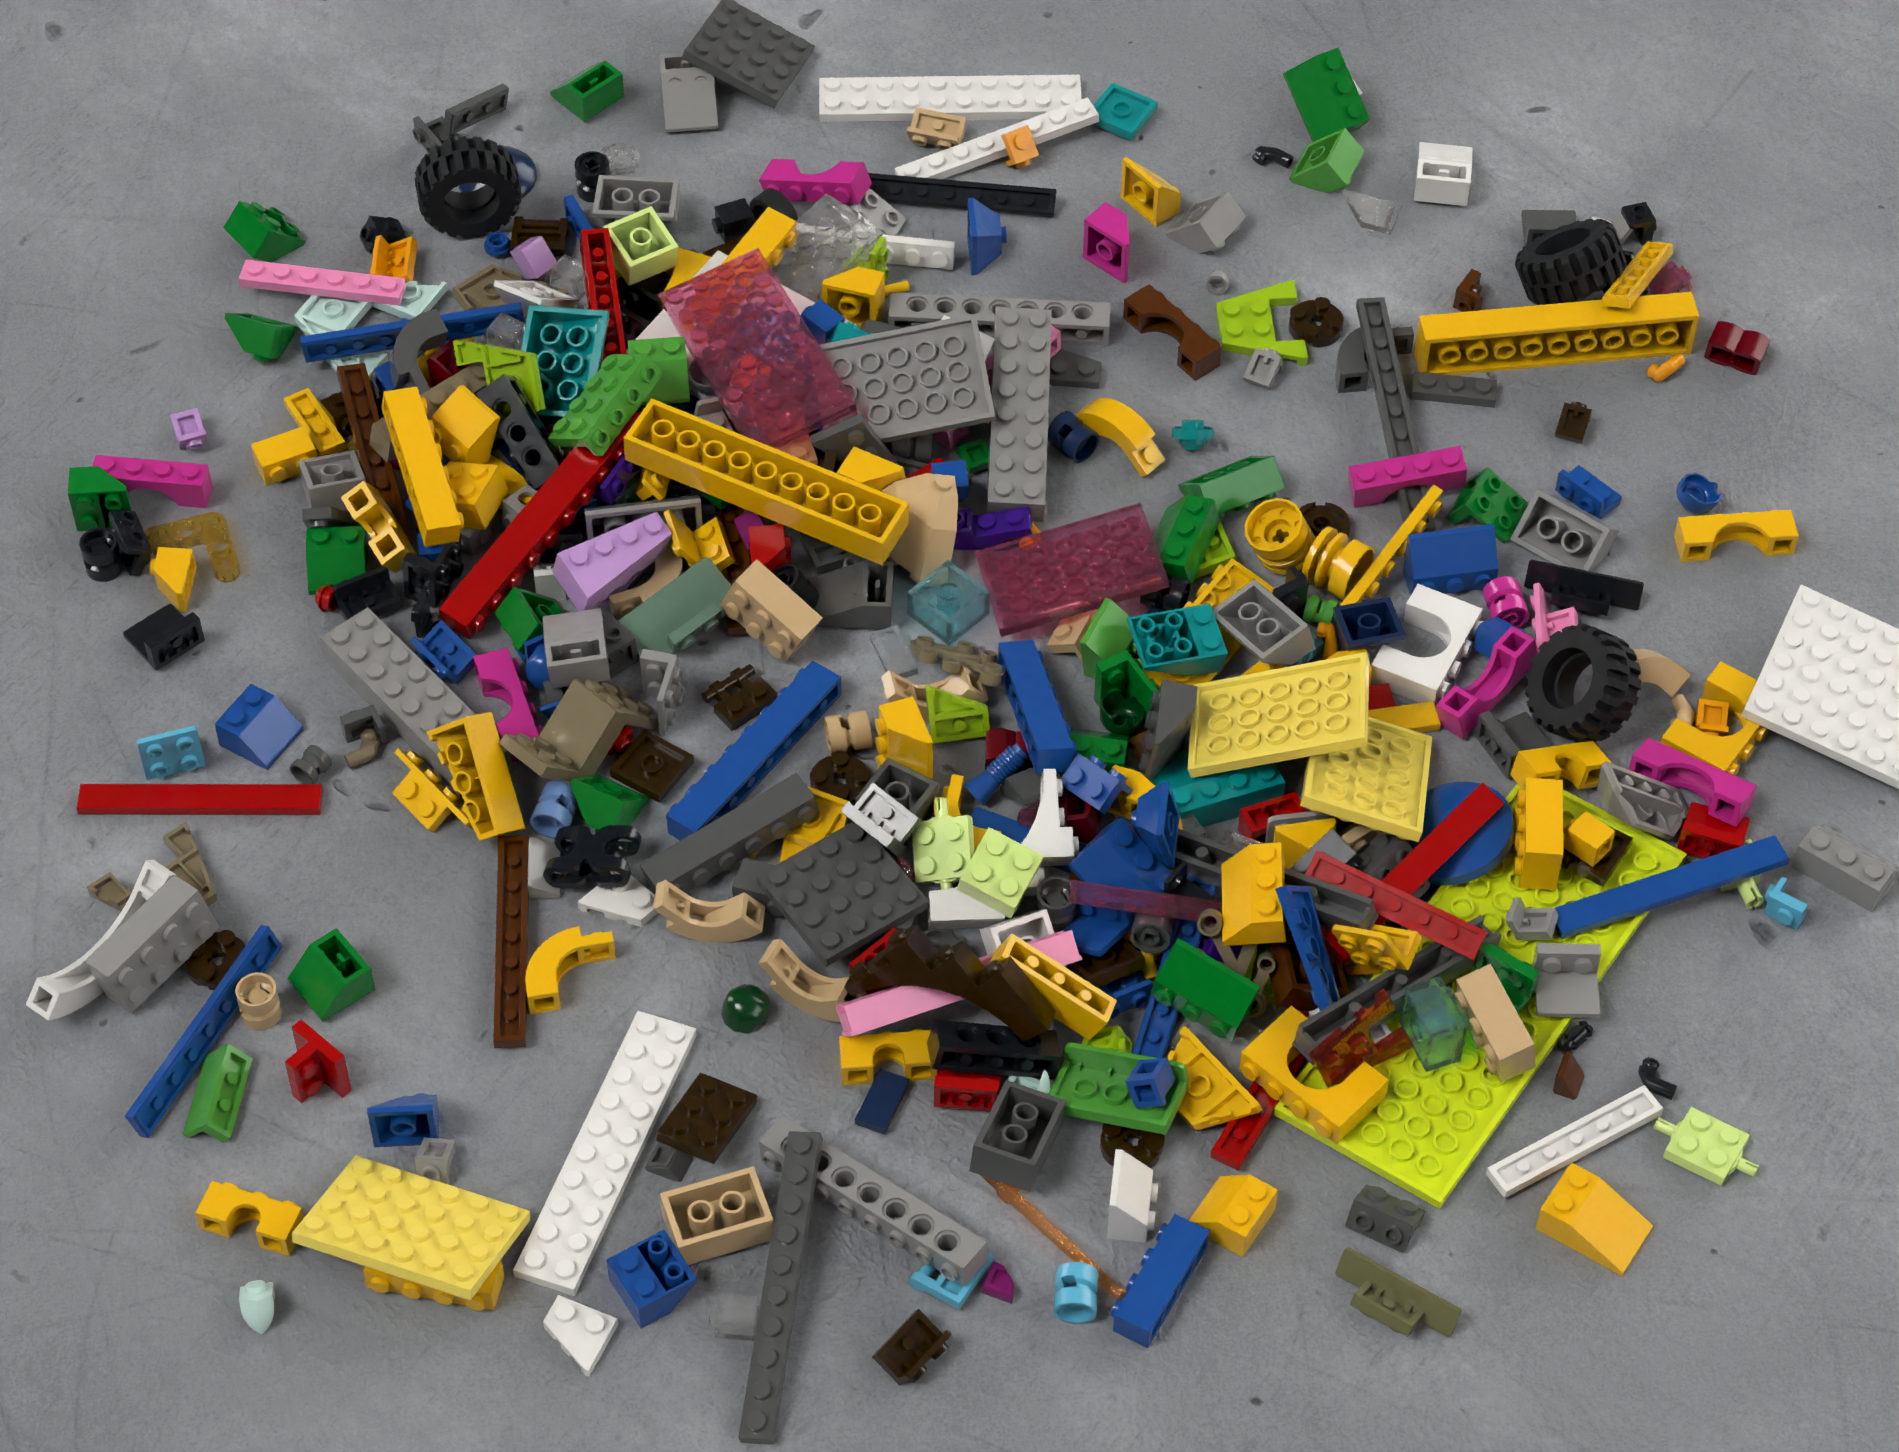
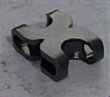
[543,825,642,888]

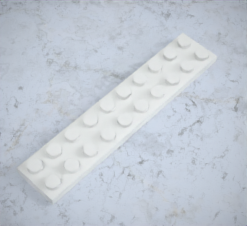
[819,74,1082,122]
[513,1011,697,1296]

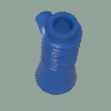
[964,743,1028,806]

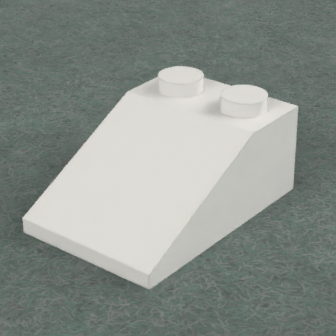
[493,280,579,321]

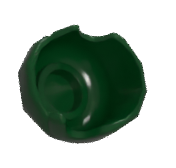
[1100,691,1145,735]
[721,984,772,1034]

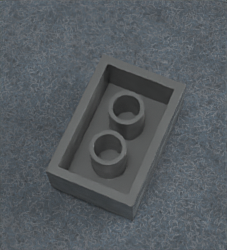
[969,1080,1066,1192]

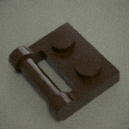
[510,216,570,257]

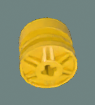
[1244,498,1316,575]
[1302,526,1375,600]

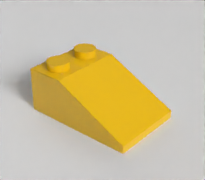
[1535,1162,1653,1276]

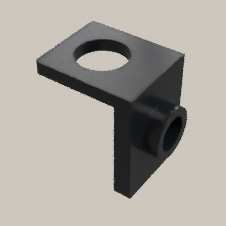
[411,591,455,639]
[1164,861,1215,922]

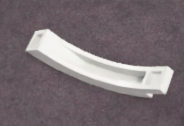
[26,859,176,1021]

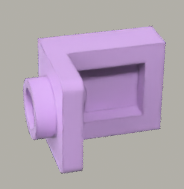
[170,408,207,450]

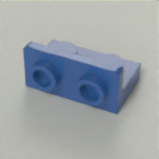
[1555,465,1622,519]
[1100,971,1153,1019]

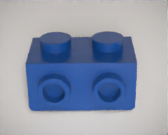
[410,620,478,684]
[1061,753,1133,814]

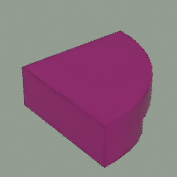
[981,1261,1014,1304]

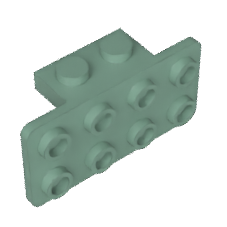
[618,557,731,657]

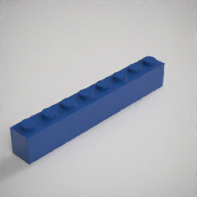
[666,660,842,841]

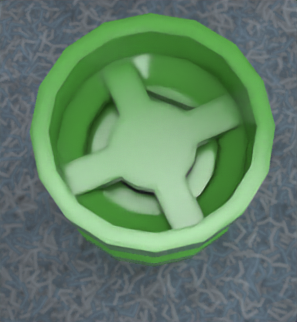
[1302,594,1339,624]

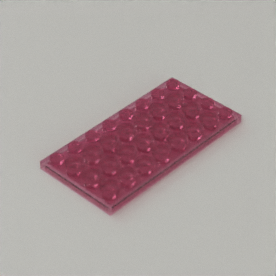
[658,248,857,449]

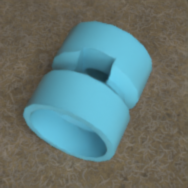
[1053,1262,1099,1324]

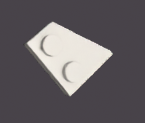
[578,871,658,927]

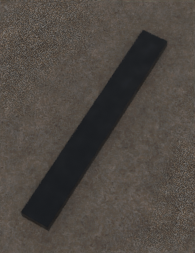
[868,173,1057,217]

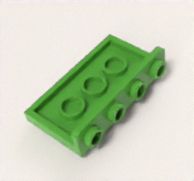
[547,354,662,456]
[1048,1042,1189,1135]

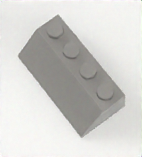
[584,495,702,540]

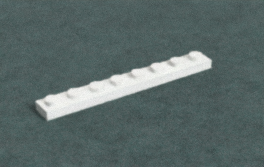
[894,97,1099,179]

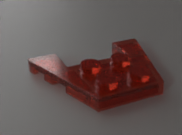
[1309,988,1413,1088]

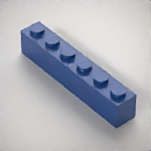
[997,640,1077,774]

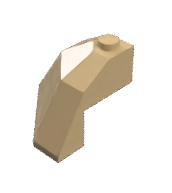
[881,473,958,587]

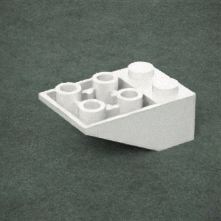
[1414,142,1473,206]

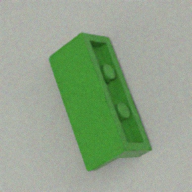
[183,1044,253,1143]

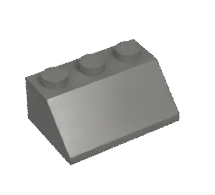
[592,175,681,221]
[1510,489,1620,572]
[1213,579,1315,665]
[1792,824,1899,912]

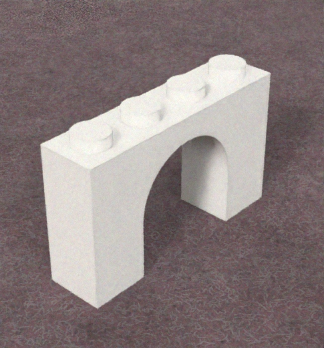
[1370,584,1483,706]

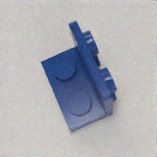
[1064,882,1135,957]

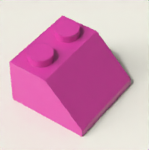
[1083,202,1130,283]

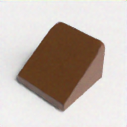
[1553,1051,1584,1100]

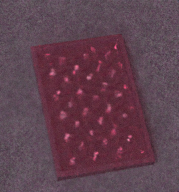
[975,503,1170,637]

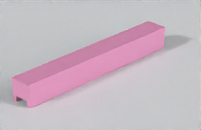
[835,930,1082,1037]

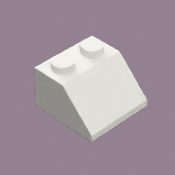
[979,909,1065,967]
[1107,1149,1158,1243]

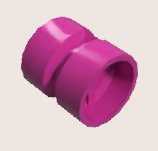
[1483,576,1529,628]

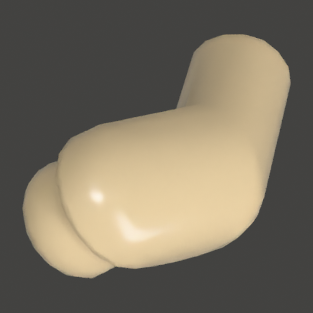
[1670,694,1695,726]

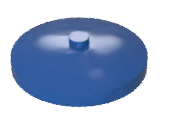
[1395,782,1516,886]

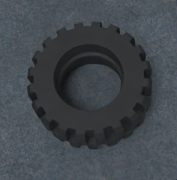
[415,136,522,238]
[1515,219,1626,305]
[1525,624,1642,743]

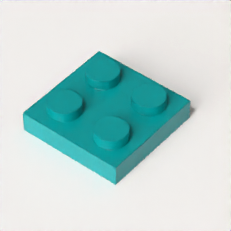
[1093,83,1158,141]

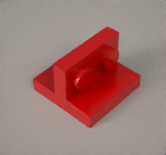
[285,1019,352,1103]

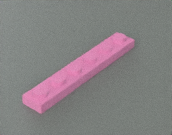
[239,260,407,306]

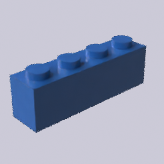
[1110,1214,1210,1348]

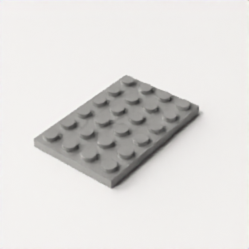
[809,314,996,443]

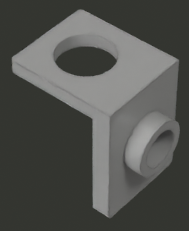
[502,484,537,529]

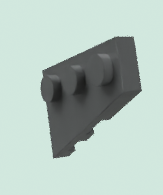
[810,414,899,465]

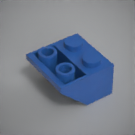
[607,1230,697,1329]

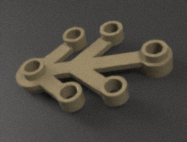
[910,636,1004,686]
[1196,909,1277,1018]

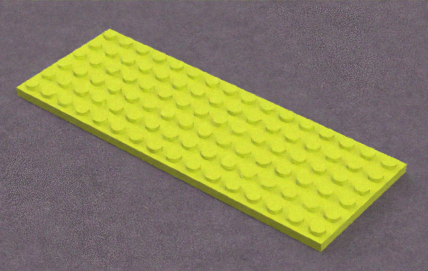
[1274,784,1687,1209]

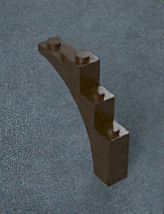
[844,924,1056,1042]

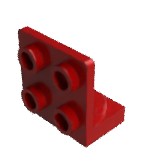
[1677,802,1750,859]
[934,1070,1001,1111]

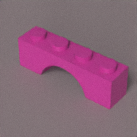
[759,159,872,204]
[1348,446,1467,508]
[92,455,213,508]
[1436,626,1538,739]
[473,647,542,762]
[1629,737,1757,827]

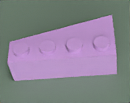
[552,512,672,611]

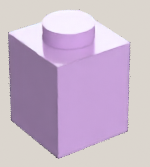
[510,236,558,281]

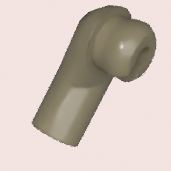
[344,729,380,769]

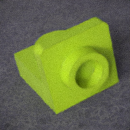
[1082,1025,1133,1053]

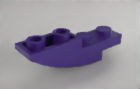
[953,506,1033,550]

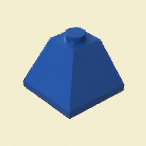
[967,198,1007,275]
[1131,782,1180,867]
[367,1093,439,1147]

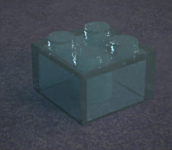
[907,560,990,646]
[1399,976,1469,1072]

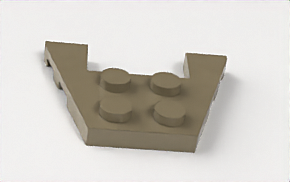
[453,264,569,346]
[87,822,217,911]

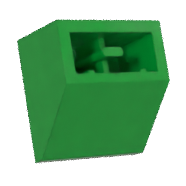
[550,61,624,122]
[223,201,306,263]
[68,466,132,531]
[288,928,375,1022]

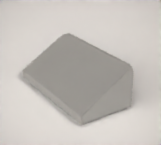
[528,837,561,899]

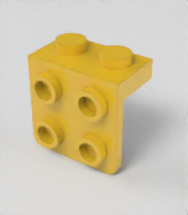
[1331,924,1422,971]

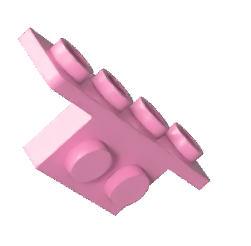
[1530,583,1578,653]

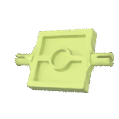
[912,797,975,890]
[1653,1107,1759,1186]

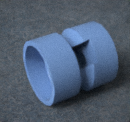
[530,781,579,839]

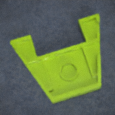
[1215,280,1308,366]
[453,340,546,440]

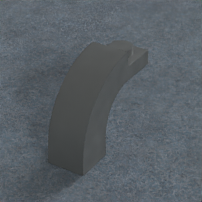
[390,309,448,395]
[1335,326,1414,393]

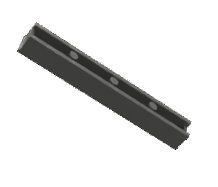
[1159,829,1379,930]
[1292,915,1502,1065]

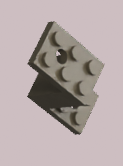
[499,678,659,782]

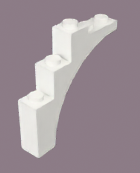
[927,769,1079,929]

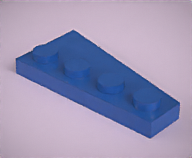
[1275,885,1340,1011]

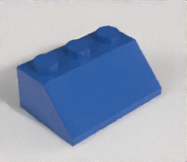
[1403,524,1498,596]
[1068,817,1177,913]

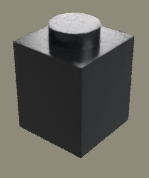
[712,198,755,243]

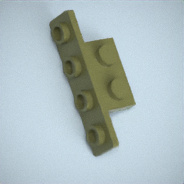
[1335,1247,1462,1337]

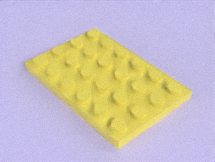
[1188,652,1369,778]
[1300,717,1432,842]
[292,1155,530,1300]

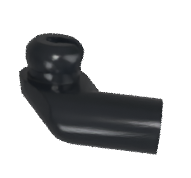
[1252,146,1294,168]
[1638,1057,1677,1100]

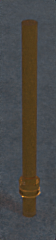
[981,1175,1126,1301]

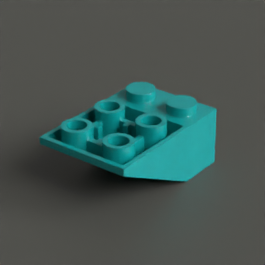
[1126,604,1228,676]

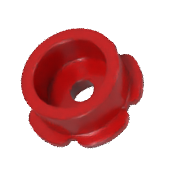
[315,584,337,612]

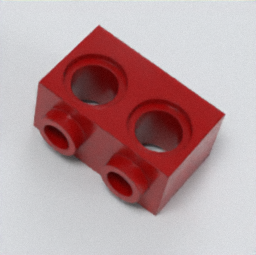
[1238,792,1307,847]

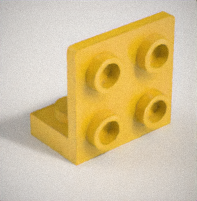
[663,509,736,572]

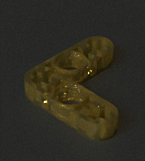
[145,512,240,583]

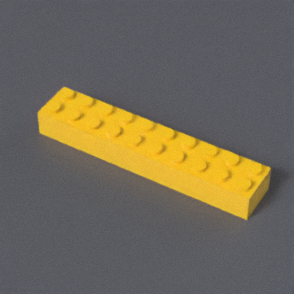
[1414,292,1699,375]
[624,398,909,565]

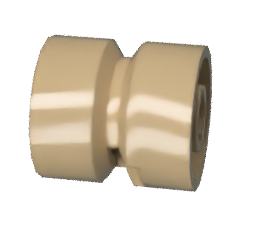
[823,710,872,755]
[235,972,282,1031]

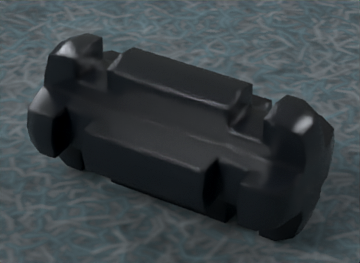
[1557,1020,1593,1053]

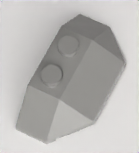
[1597,761,1688,840]

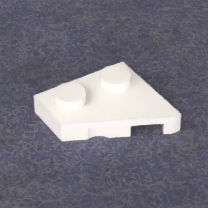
[543,1295,618,1377]

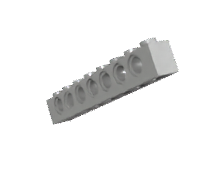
[889,292,1111,346]
[758,1116,989,1286]

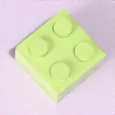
[603,206,679,286]
[957,827,1044,919]

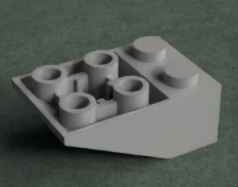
[659,53,718,133]
[543,608,611,689]

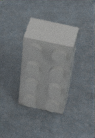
[85,875,219,1014]

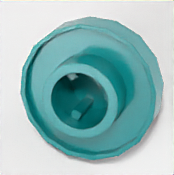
[1172,420,1214,450]

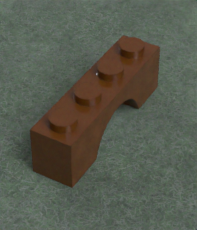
[1123,284,1222,381]

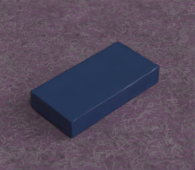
[855,1069,909,1135]

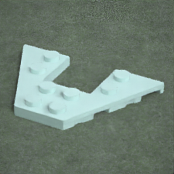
[294,281,448,381]

